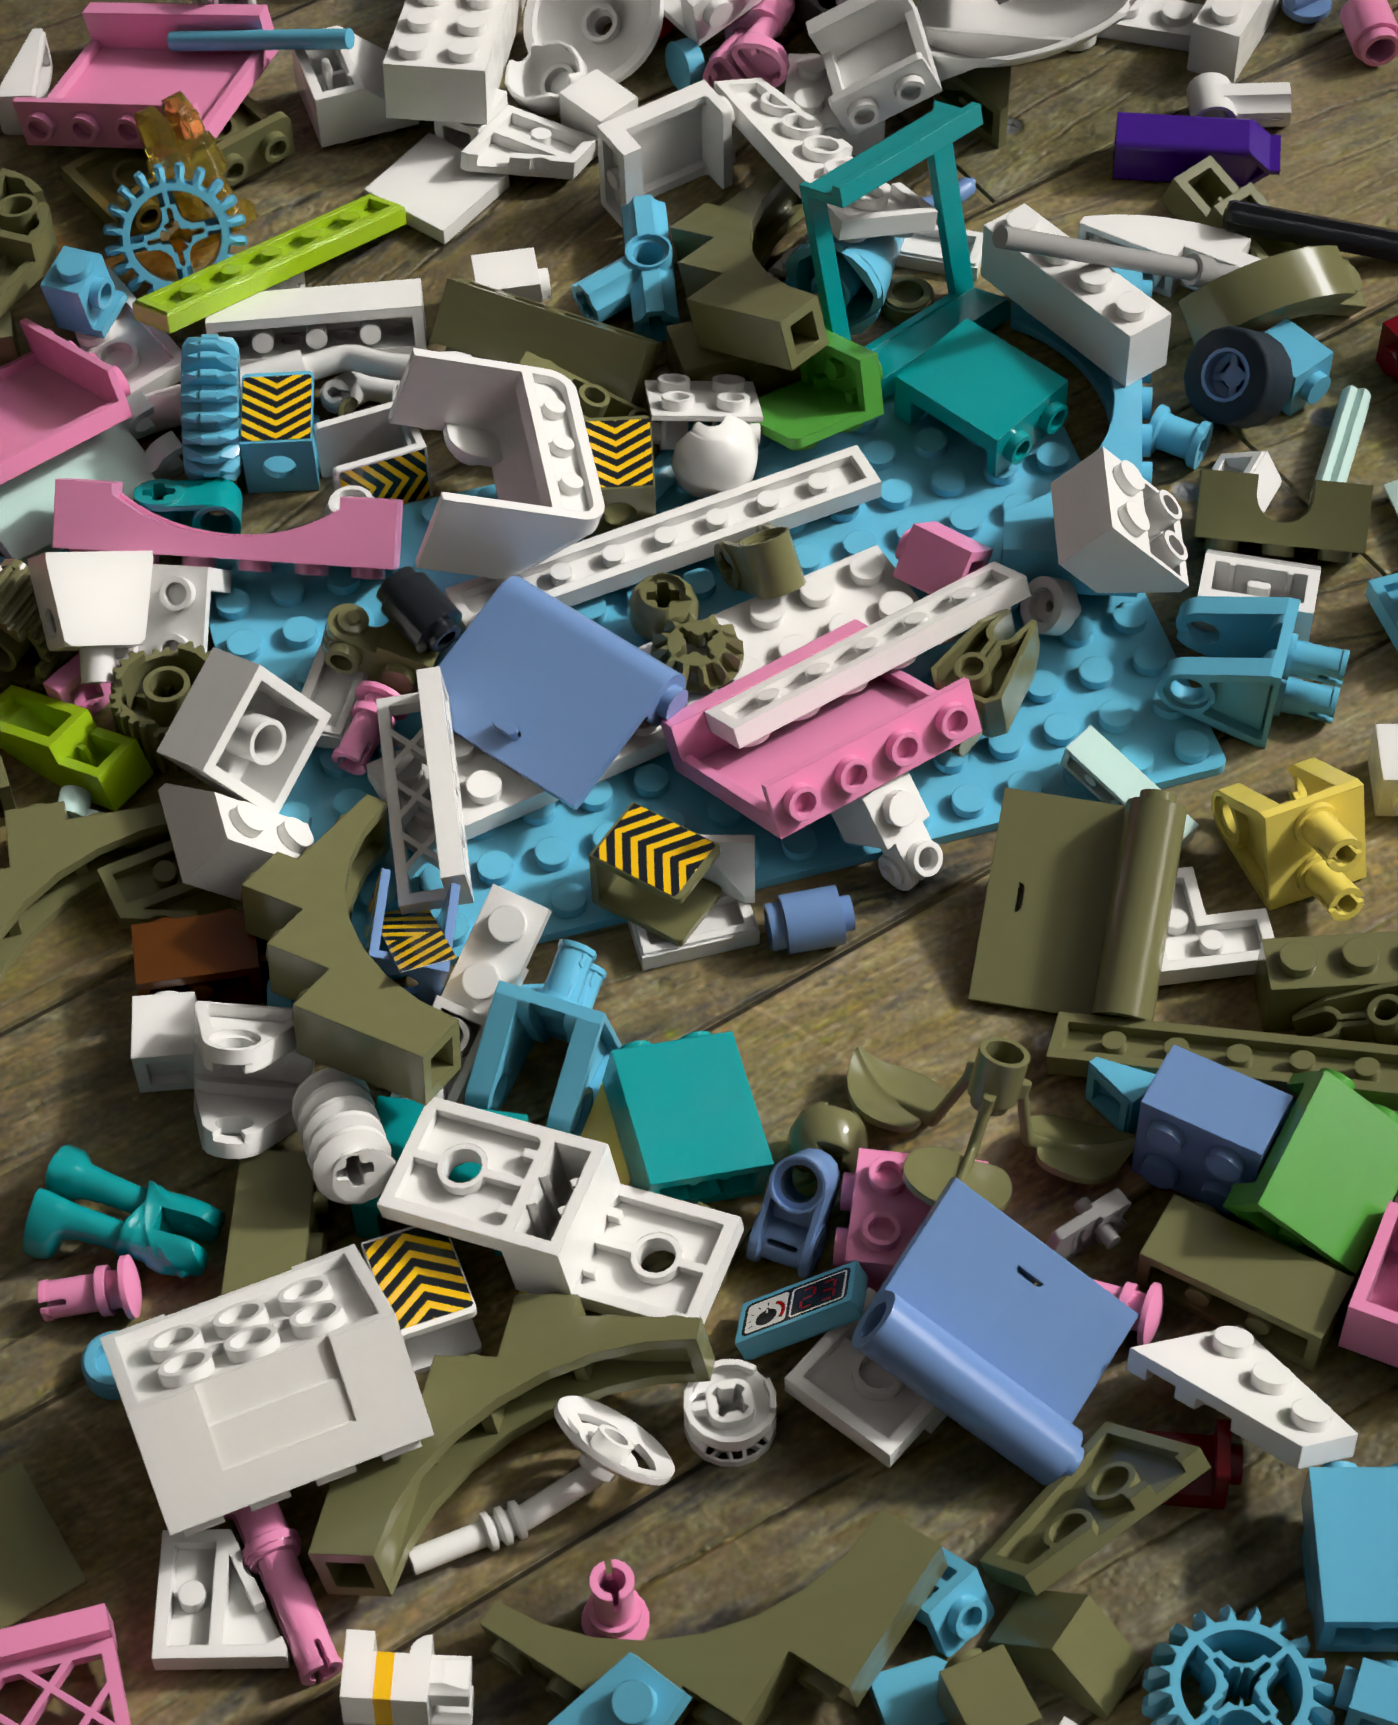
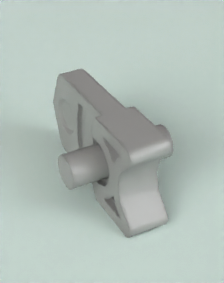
[1046,1188,1132,1260]

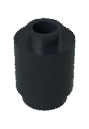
[376,566,462,653]

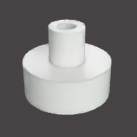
[1020,576,1081,636]

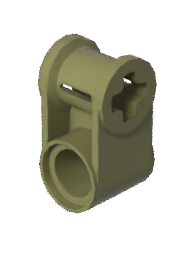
[714,523,806,600]

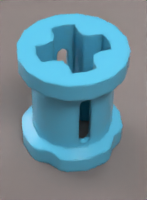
[1149,404,1214,470]

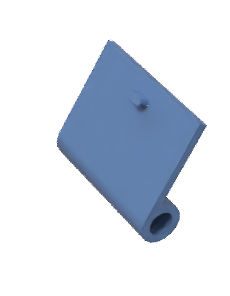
[420,576,688,810]
[852,1177,1139,1485]

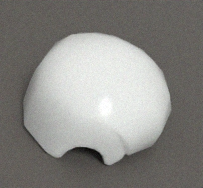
[504,40,587,116]
[672,415,758,499]

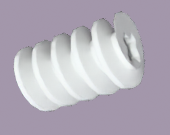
[292,1067,396,1204]

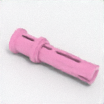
[224,1502,343,1686]

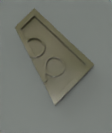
[979,1421,1211,1596]

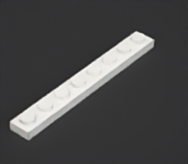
[445,445,882,633]

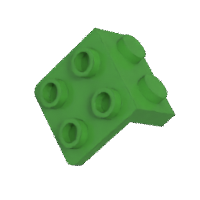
[751,329,884,451]

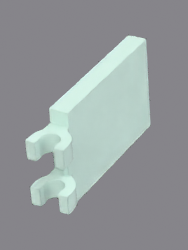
[0,391,185,566]

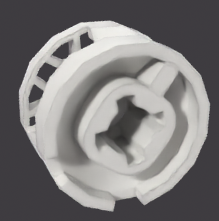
[684,1359,776,1467]

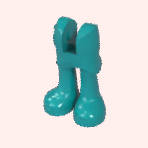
[23,1144,226,1278]

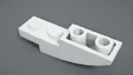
[1078,214,1261,298]
[390,884,552,1104]

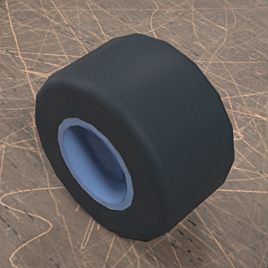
[1183,326,1293,429]

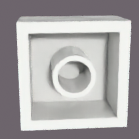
[156,647,332,814]

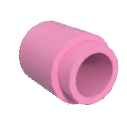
[1339,0,1398,66]

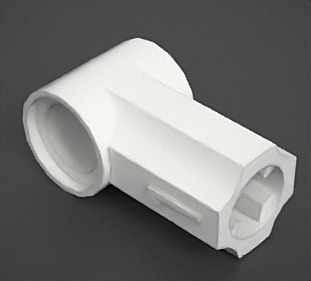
[1186,72,1292,128]

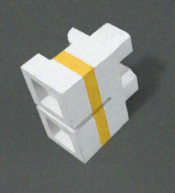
[340,1629,474,1725]

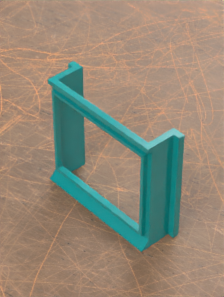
[799,100,1011,400]

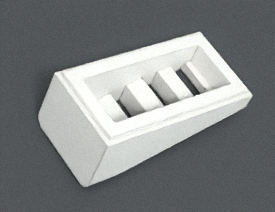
[0,28,53,135]

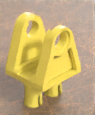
[1211,758,1366,921]

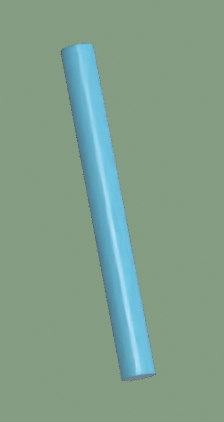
[167,28,355,51]

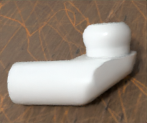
[320,371,400,414]

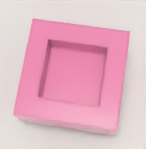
[43,653,112,717]

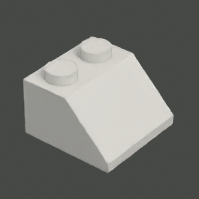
[158,783,314,901]

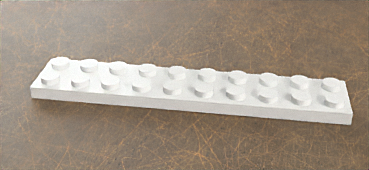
[366,545,920,853]

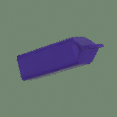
[1112,112,1281,187]

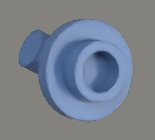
[1281,0,1332,24]

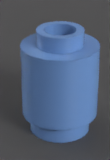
[763,885,856,955]

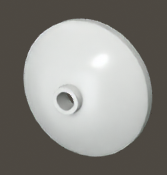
[523,0,664,83]

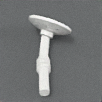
[408,1395,675,1575]

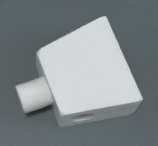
[28,550,153,684]

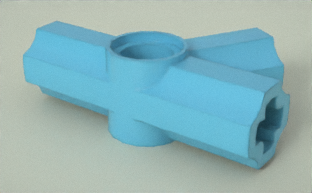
[572,194,680,342]

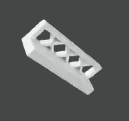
[376,666,474,915]

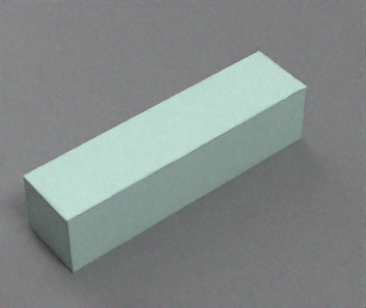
[1060,725,1199,850]

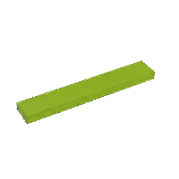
[132,194,407,334]

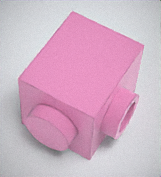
[892,521,994,595]

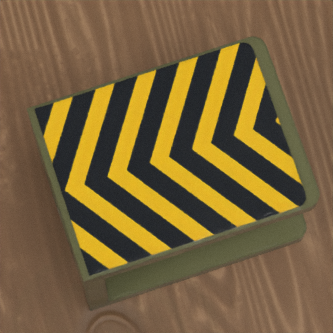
[584,415,656,540]
[589,801,722,946]

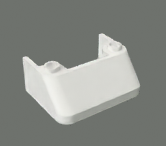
[388,348,605,580]

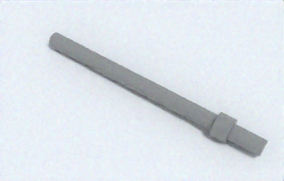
[992,225,1240,288]

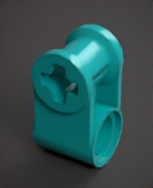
[133,477,243,534]

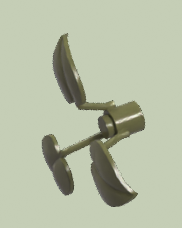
[845,1037,1136,1211]

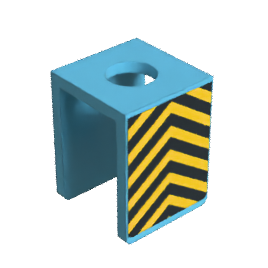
[239,371,320,493]

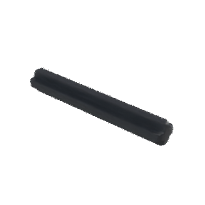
[1223,200,1398,262]

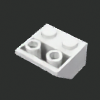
[291,25,419,147]
[1050,447,1189,593]
[1193,549,1321,642]

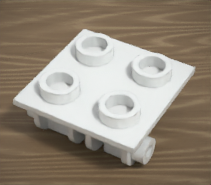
[644,373,763,450]

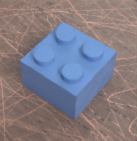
[1131,1045,1293,1221]

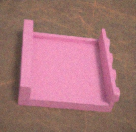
[12,2,279,151]
[0,318,133,485]
[660,619,982,839]

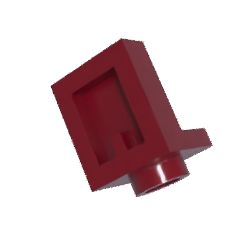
[1146,1419,1243,1510]

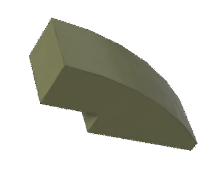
[1161,155,1307,259]

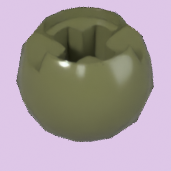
[627,572,700,642]
[788,1102,868,1180]

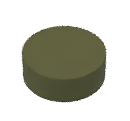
[881,275,934,325]

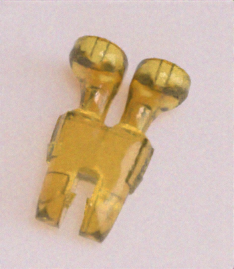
[134,91,259,256]

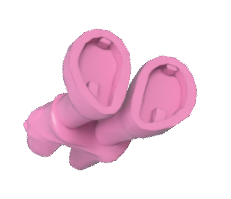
[702,0,795,89]

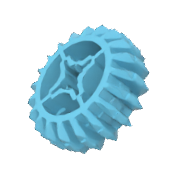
[103,162,248,295]
[180,334,242,481]
[1141,1604,1335,1725]

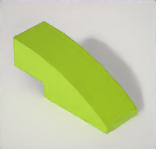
[0,684,154,811]

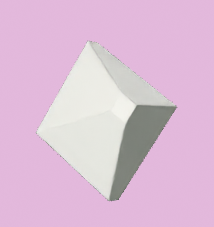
[701,835,755,903]

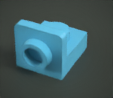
[914,1547,995,1657]

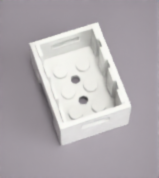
[100,1244,434,1537]

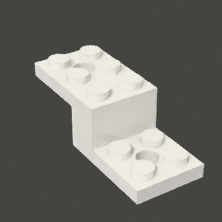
[377,1097,744,1324]

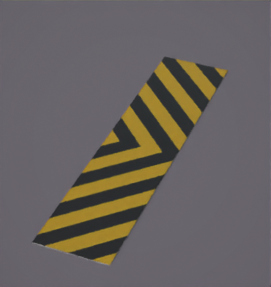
[382,909,457,973]

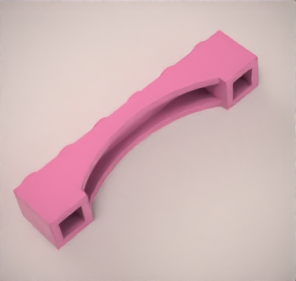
[52,478,403,579]

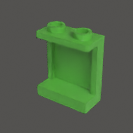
[1223,1068,1398,1275]

